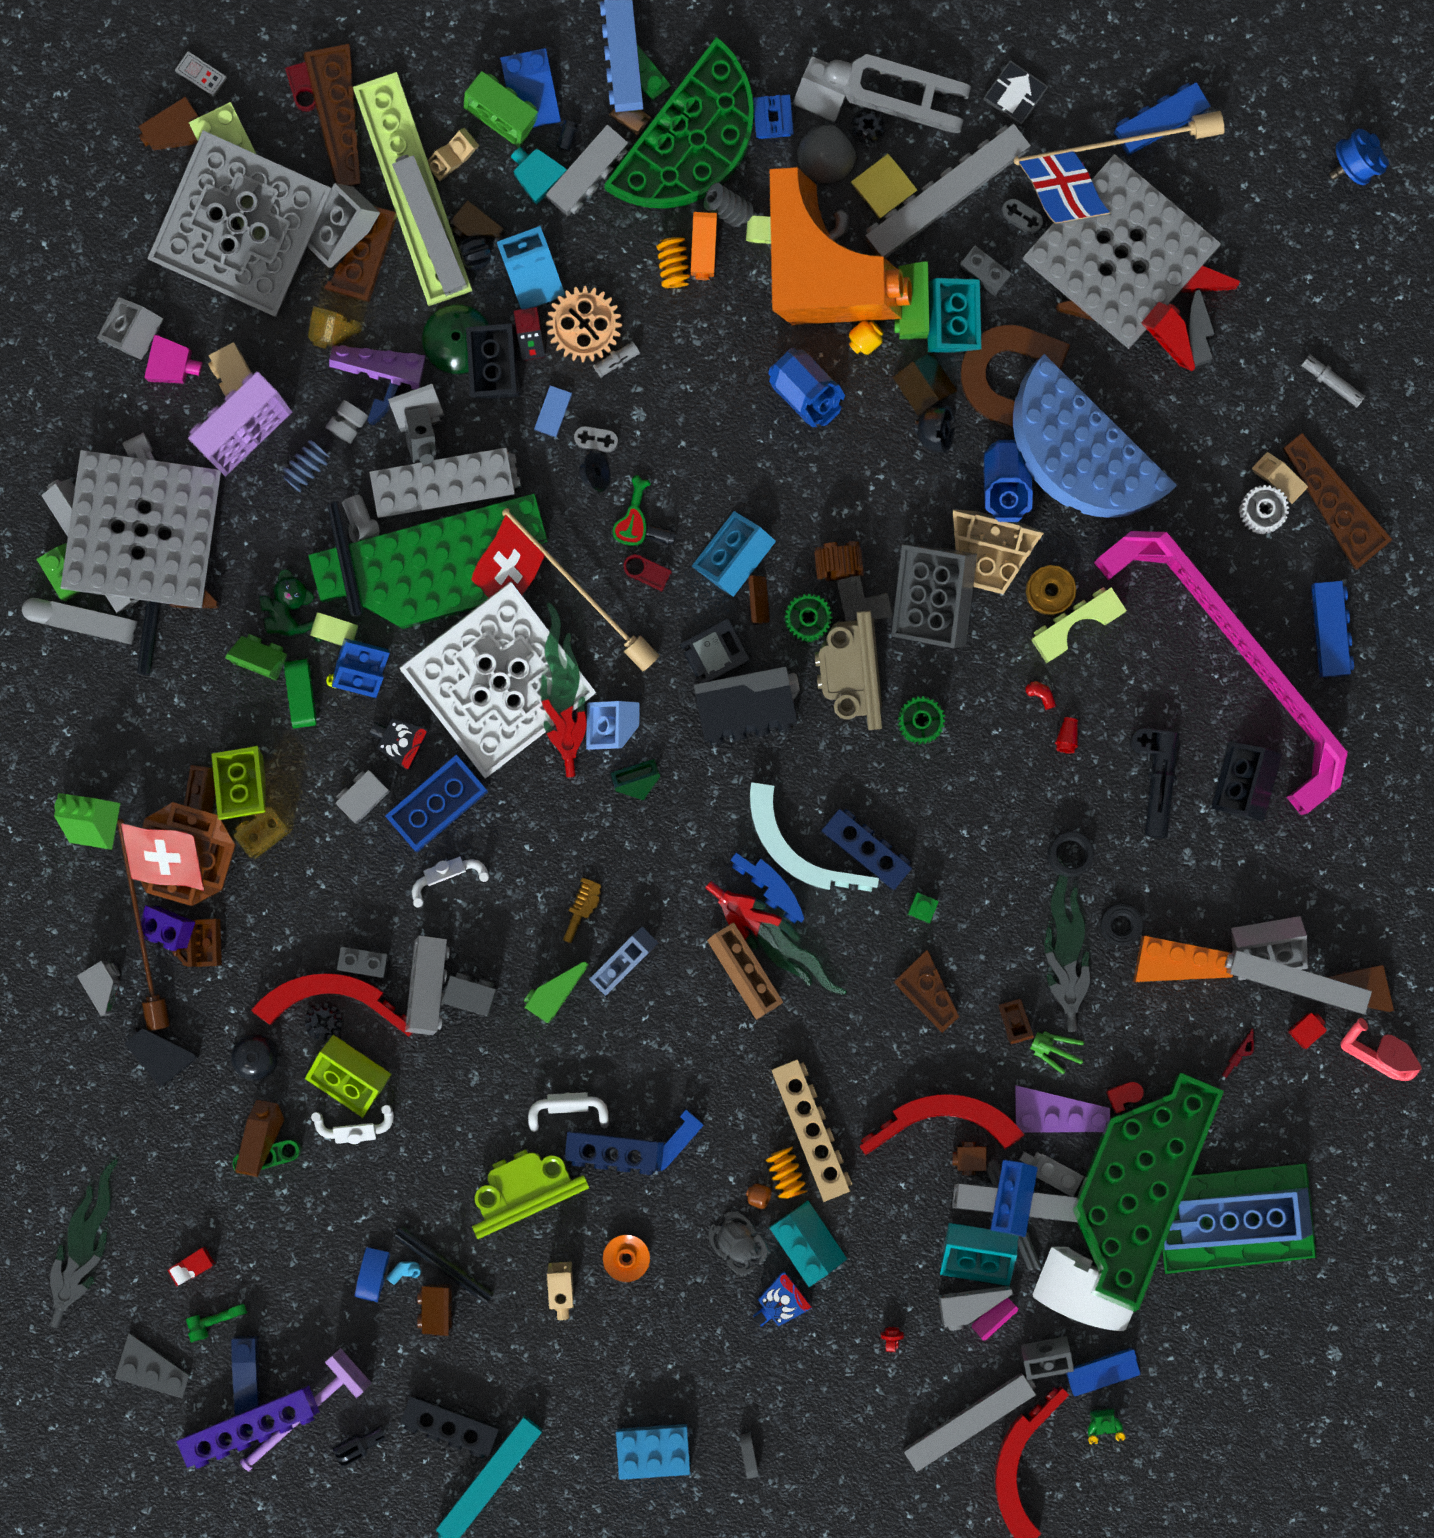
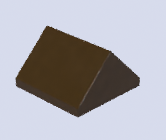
[893,352,957,417]

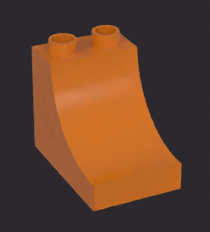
[770,168,912,325]

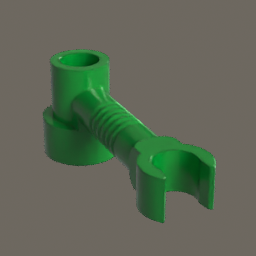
[186,1304,247,1343]

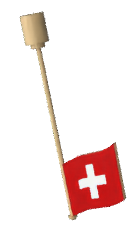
[471,508,660,671]

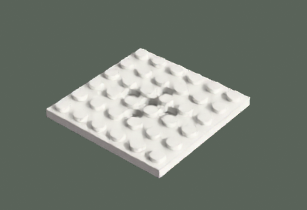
[399,581,596,779]

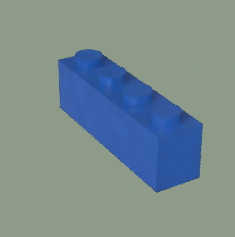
[1114,82,1210,157]
[1311,581,1354,678]

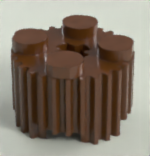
[814,541,864,581]

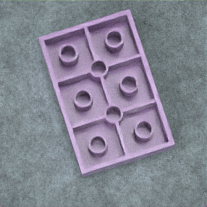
[188,372,292,477]

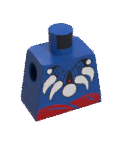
[753,1271,812,1327]

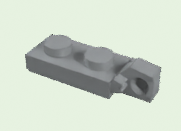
[1019,1151,1084,1197]

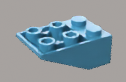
[497,226,566,310]

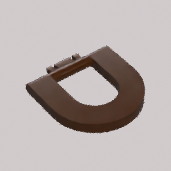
[960,325,1070,428]

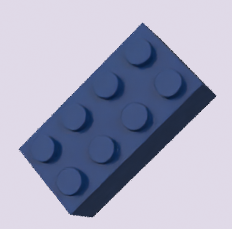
[385,755,489,852]

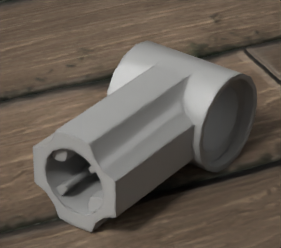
[123,433,156,461]
[342,495,379,543]

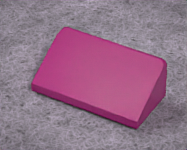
[972,1297,1018,1341]

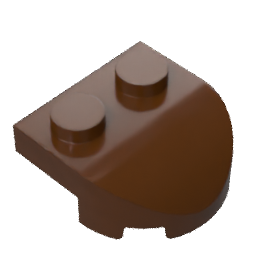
[172,919,222,967]

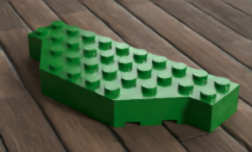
[308,494,548,629]
[1073,1073,1224,1312]

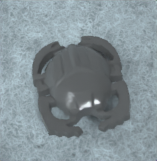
[708,1212,770,1277]

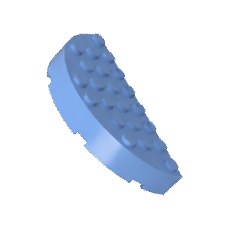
[1013,354,1177,518]

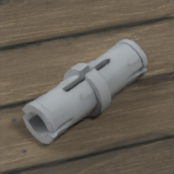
[593,341,640,378]

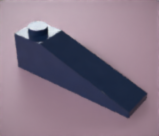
[231,1336,260,1431]

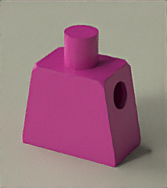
[144,335,203,383]

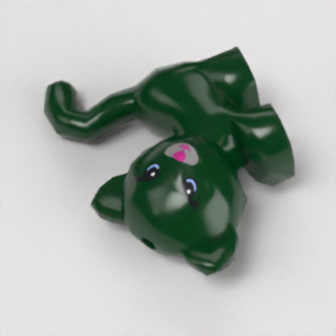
[259,569,323,642]

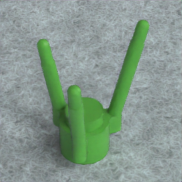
[1030,1031,1084,1074]

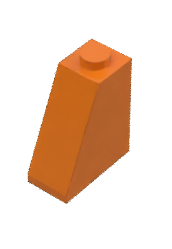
[691,212,717,280]

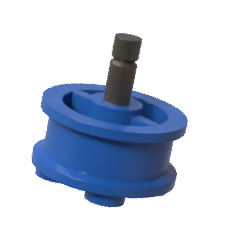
[1329,129,1389,185]

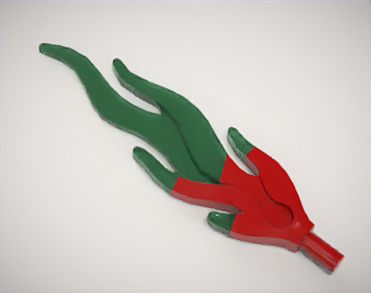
[540,603,587,777]
[705,881,847,995]

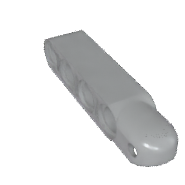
[22,598,137,644]

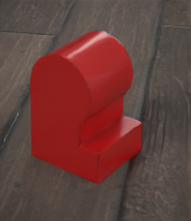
[1106,1082,1144,1113]

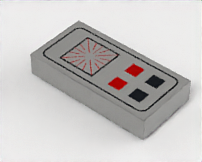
[175,51,227,97]

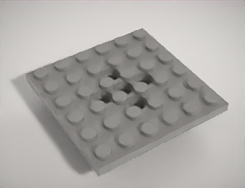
[147,130,332,317]
[1023,154,1221,349]
[61,450,221,608]

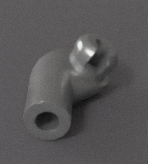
[829,210,850,242]

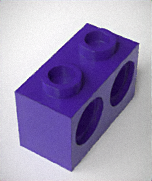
[137,905,195,951]

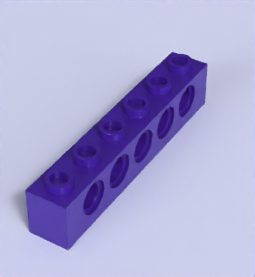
[176,1386,320,1469]

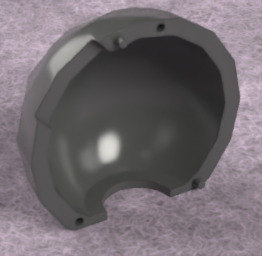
[797,124,857,183]

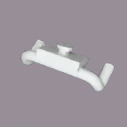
[412,857,489,907]
[528,1092,609,1132]
[311,1105,394,1144]

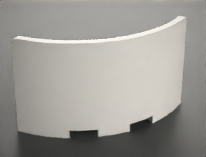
[1033,1247,1133,1331]

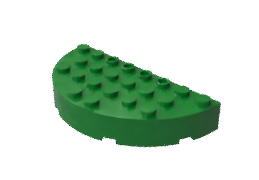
[604,37,754,208]

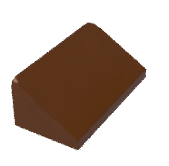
[748,576,770,624]
[184,765,215,813]

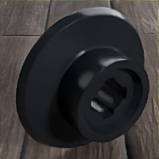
[579,450,610,492]

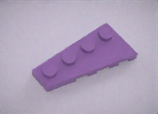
[329,345,425,390]
[1015,1085,1110,1132]

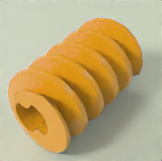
[657,237,690,288]
[766,1146,808,1199]

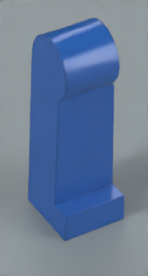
[661,1109,704,1171]

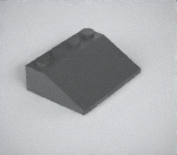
[891,544,977,648]

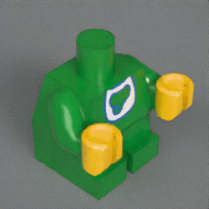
[1088,1408,1125,1444]

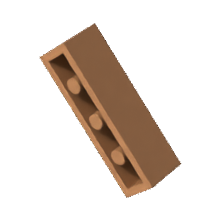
[707,923,783,1020]

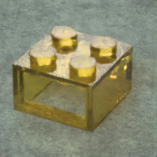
[233,806,292,859]

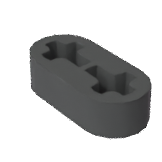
[1002,199,1043,234]
[739,1433,759,1479]

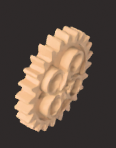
[546,286,622,363]

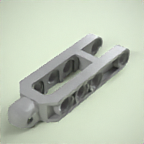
[824,54,971,133]

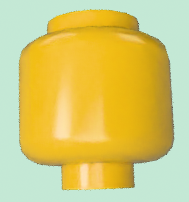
[849,320,884,355]

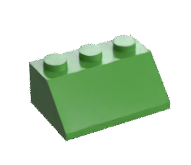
[464,71,538,148]
[894,262,929,339]
[54,793,120,850]

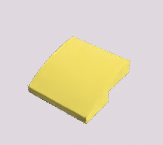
[851,154,917,219]

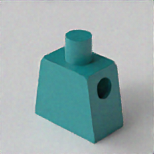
[511,147,567,205]

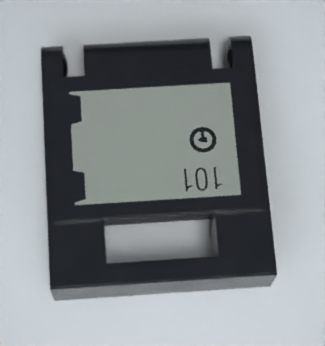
[680,619,751,683]

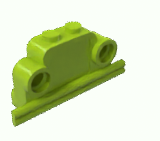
[472,1149,589,1239]

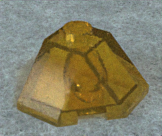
[308,306,363,348]

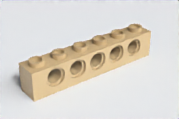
[771,1059,852,1202]

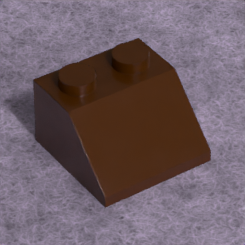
[417,1284,452,1336]

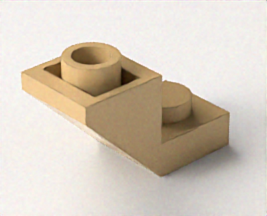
[428,128,479,181]
[1252,452,1308,504]

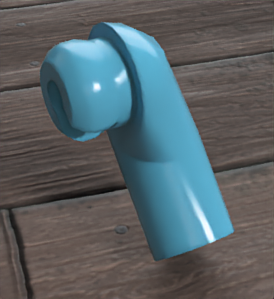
[386,1261,421,1285]

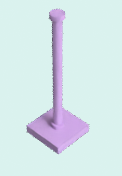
[240,1348,372,1471]

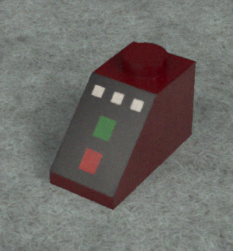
[514,307,545,361]

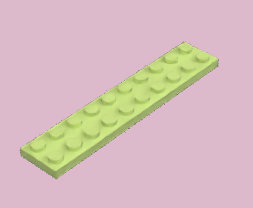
[353,72,472,306]

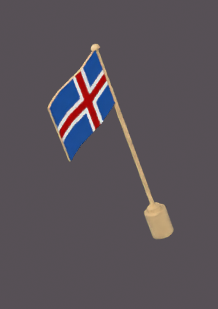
[1014,111,1224,224]

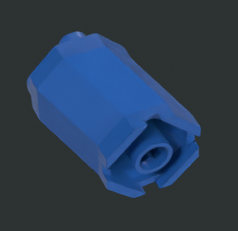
[768,348,845,427]
[983,440,1033,522]

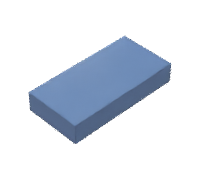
[534,386,572,438]

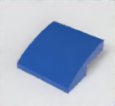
[332,638,390,698]

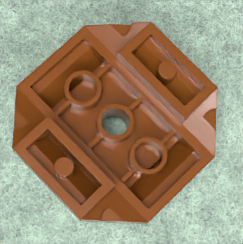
[141,802,236,906]

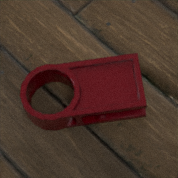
[285,62,316,112]
[623,554,671,592]

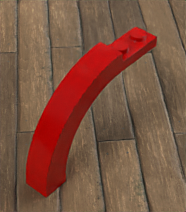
[251,974,413,1037]
[860,1095,1024,1155]
[995,1386,1069,1538]

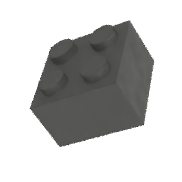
[442,973,498,1016]

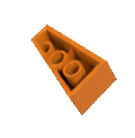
[1133,936,1233,982]

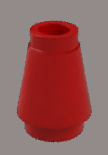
[1055,717,1078,753]

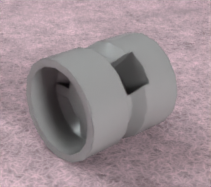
[326,400,368,444]

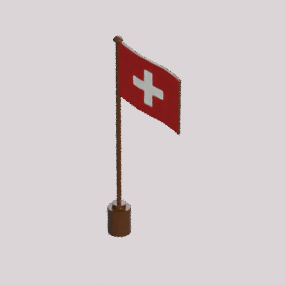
[117,819,205,1030]

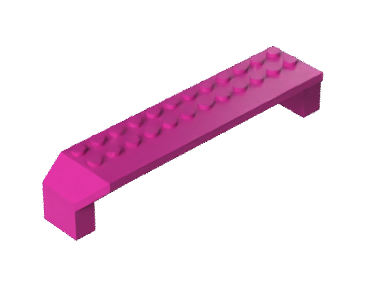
[1094,531,1347,815]

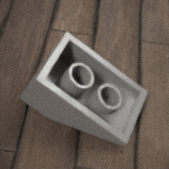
[307,183,380,268]
[938,1286,1012,1331]

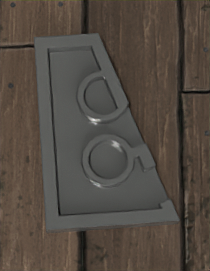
[115,1332,190,1398]

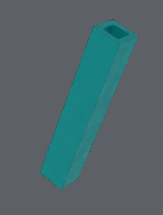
[436,1415,543,1538]

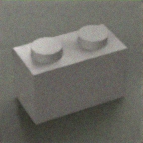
[335,770,390,824]

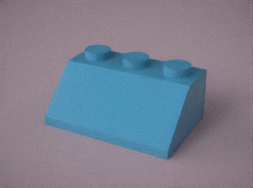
[692,511,776,597]

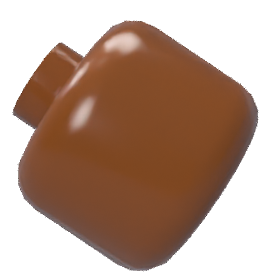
[746,1183,772,1209]

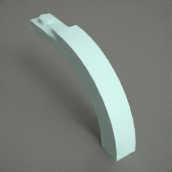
[750,782,879,892]

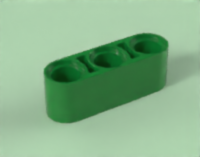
[284,659,317,729]
[232,1139,301,1174]

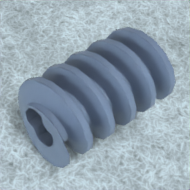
[281,440,329,492]

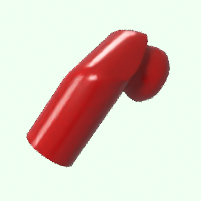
[1025,681,1056,710]

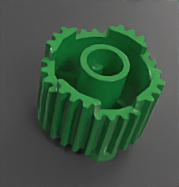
[785,594,832,642]
[897,696,945,745]

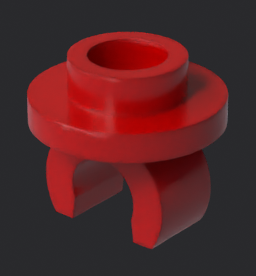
[881,1327,904,1352]

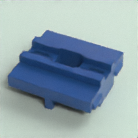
[753,95,793,139]

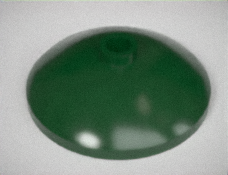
[422,304,489,374]

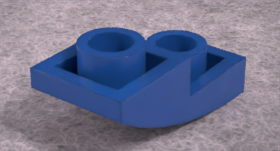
[355,1247,390,1302]

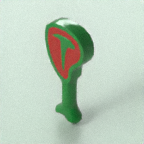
[612,475,651,546]

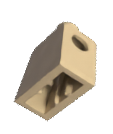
[547,1262,574,1320]

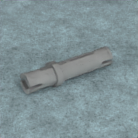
[1301,354,1365,408]

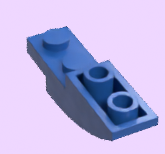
[731,853,804,924]

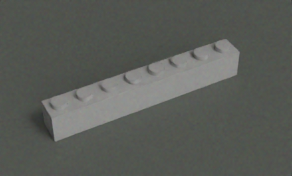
[865,124,1031,259]

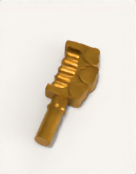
[563,878,601,943]

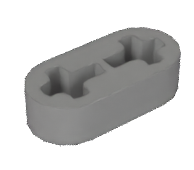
[574,427,618,453]

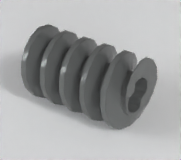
[704,183,754,227]

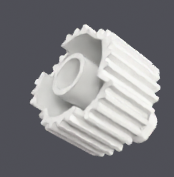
[1239,485,1289,534]

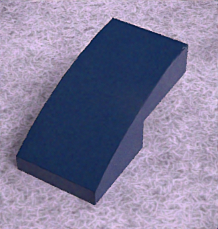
[367,381,402,425]

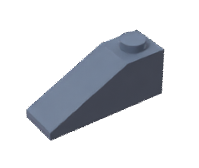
[589,927,658,996]

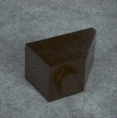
[450,200,505,239]

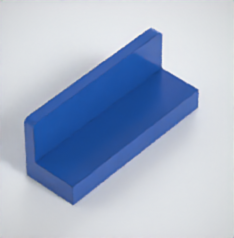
[991,1160,1038,1237]
[1066,1347,1140,1396]

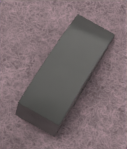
[1187,290,1214,367]

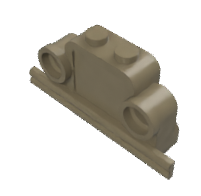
[815,610,882,730]

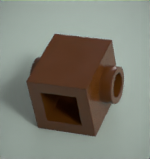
[952,1142,986,1175]

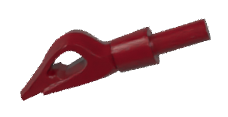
[1222,1028,1255,1078]

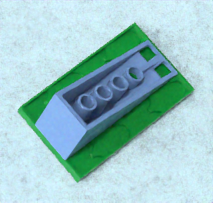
[1163,1163,1317,1274]

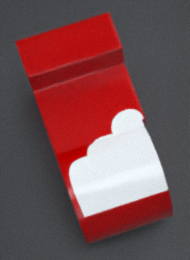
[167,1246,216,1286]

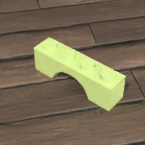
[1032,587,1127,663]

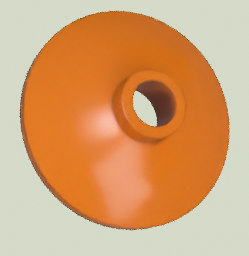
[603,1235,650,1282]

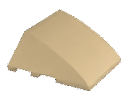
[953,510,1044,594]

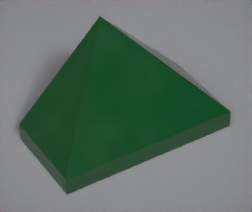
[610,759,660,800]

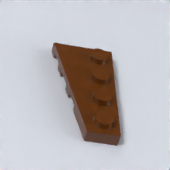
[324,206,397,302]

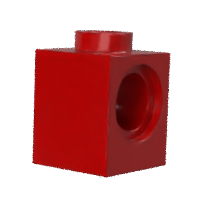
[1288,1013,1327,1049]

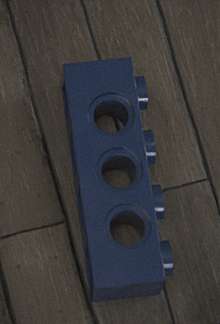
[821,809,912,890]
[564,1132,664,1175]

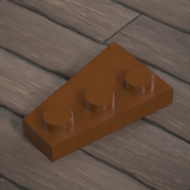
[893,950,959,1033]

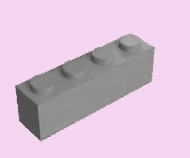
[546,125,629,216]
[405,936,449,1035]

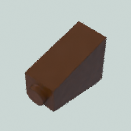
[138,97,199,150]
[1326,965,1394,1012]

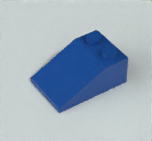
[500,48,561,127]

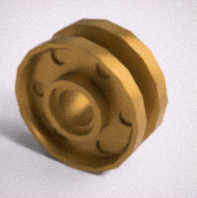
[1026,565,1076,615]

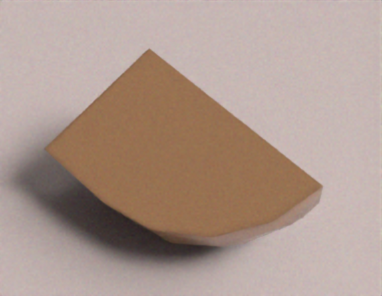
[609,109,652,136]

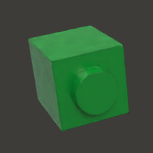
[907,892,939,923]

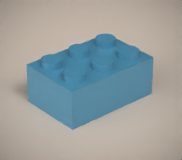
[616,1424,690,1480]

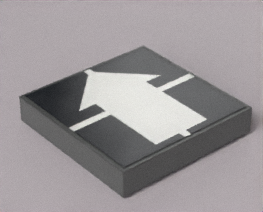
[983,61,1048,126]

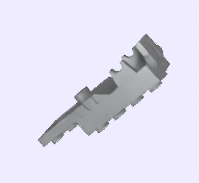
[370,448,521,518]

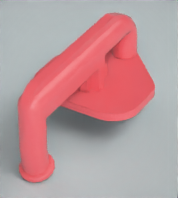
[1341,1018,1422,1081]

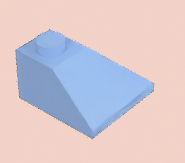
[586,701,639,750]

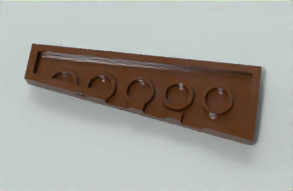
[303,44,360,186]
[1283,433,1392,570]

